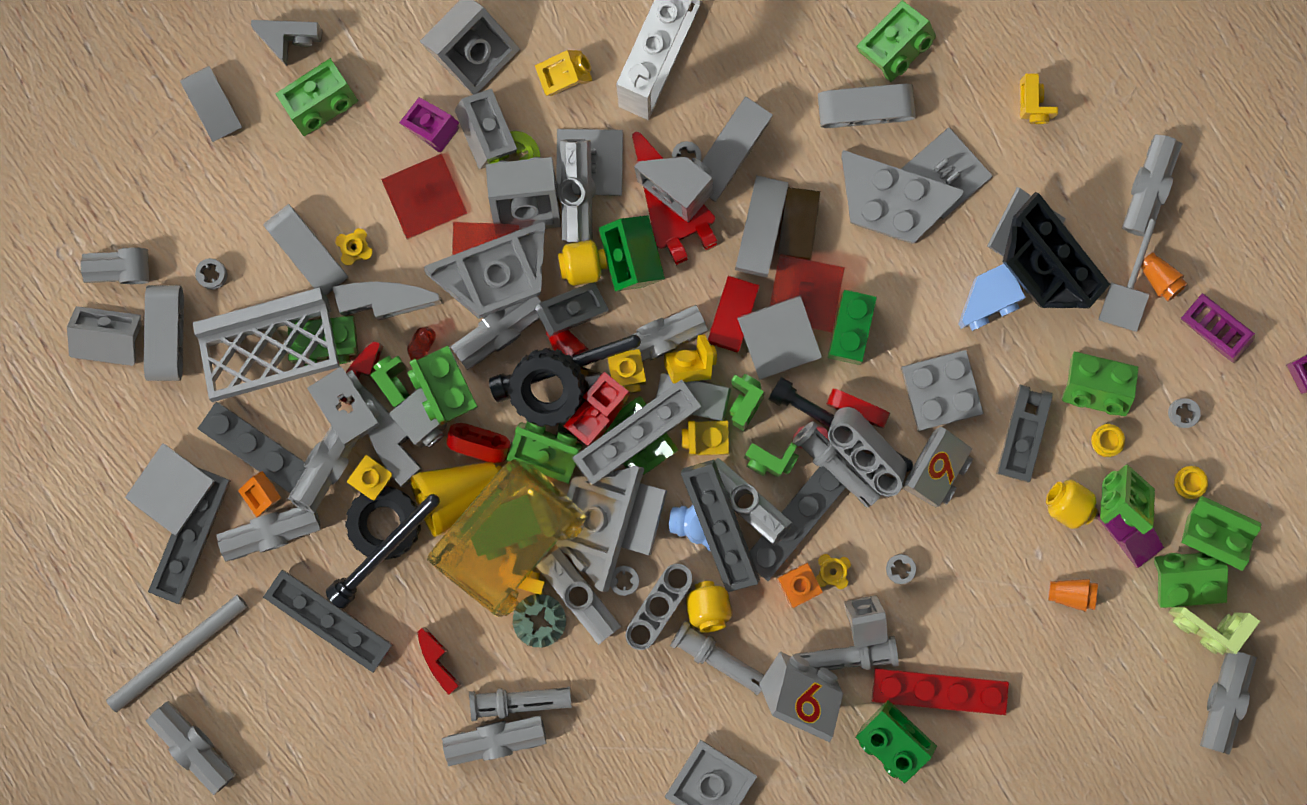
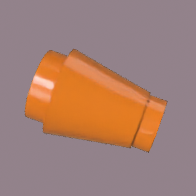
[1141,252,1188,302]
[1048,579,1098,612]

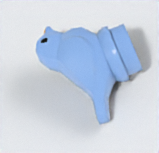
[669,505,711,551]

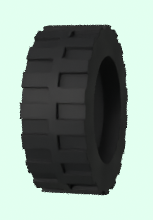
[508,348,586,426]
[345,486,421,560]

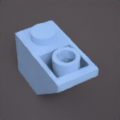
[958,264,1025,331]

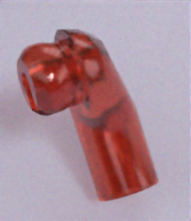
[407,327,436,361]

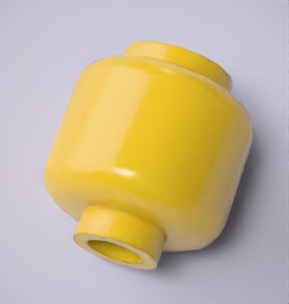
[558,240,607,286]
[1046,479,1097,529]
[686,581,732,633]

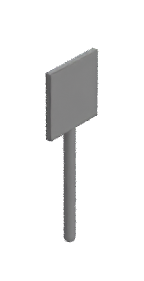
[1098,219,1156,332]

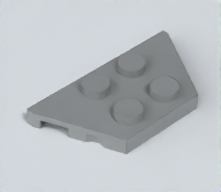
[841,150,964,244]
[424,221,545,319]
[554,466,644,592]

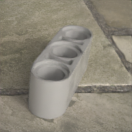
[818,84,916,128]
[263,204,348,295]
[144,285,184,381]
[828,407,907,497]
[626,564,692,650]

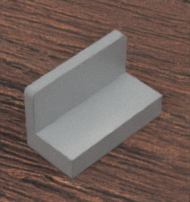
[455,89,517,169]
[67,306,142,366]

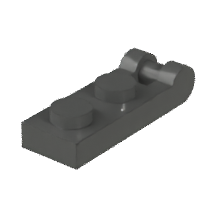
[996,384,1053,483]

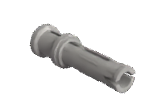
[793,421,881,508]
[670,621,764,695]
[795,636,899,670]
[469,686,572,722]

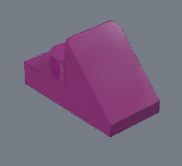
[399,97,460,152]
[1096,512,1164,568]

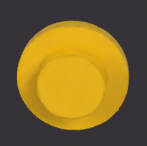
[1091,424,1125,457]
[1174,466,1208,499]

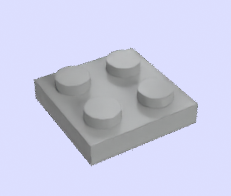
[901,350,983,431]
[665,739,757,805]

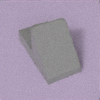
[251,20,322,66]
[844,595,888,648]

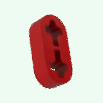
[826,388,890,429]
[446,423,510,463]

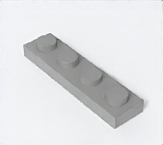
[572,380,702,486]

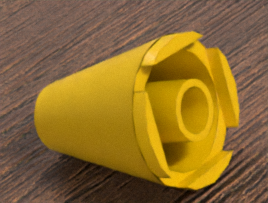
[410,462,507,537]

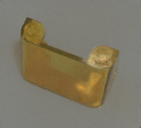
[427,459,588,617]

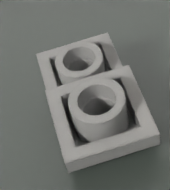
[180,66,242,142]
[656,373,731,421]

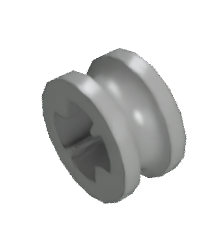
[672,141,701,162]
[195,258,228,290]
[1168,398,1200,428]
[886,554,916,584]
[610,566,639,596]

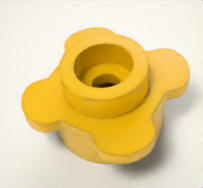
[335,228,373,266]
[816,554,851,590]

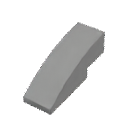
[702,96,773,202]
[735,175,788,278]
[333,282,443,320]
[357,386,423,488]

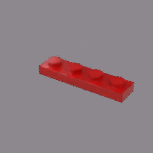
[871,668,1009,715]

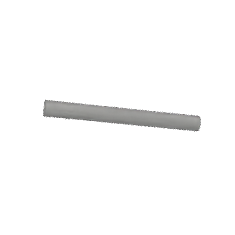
[106,594,248,713]

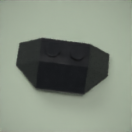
[1002,192,1111,309]

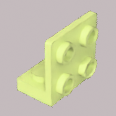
[1168,607,1260,655]

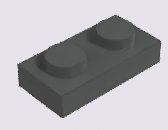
[535,282,609,337]

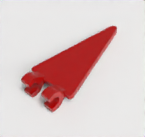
[632,131,718,266]

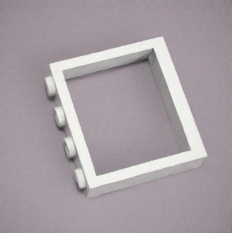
[616,0,702,120]

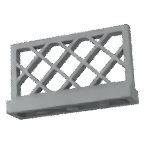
[193,287,340,402]

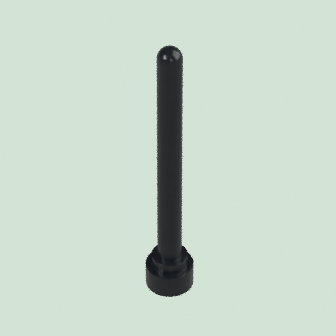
[489,335,641,403]
[768,377,913,472]
[326,494,440,608]

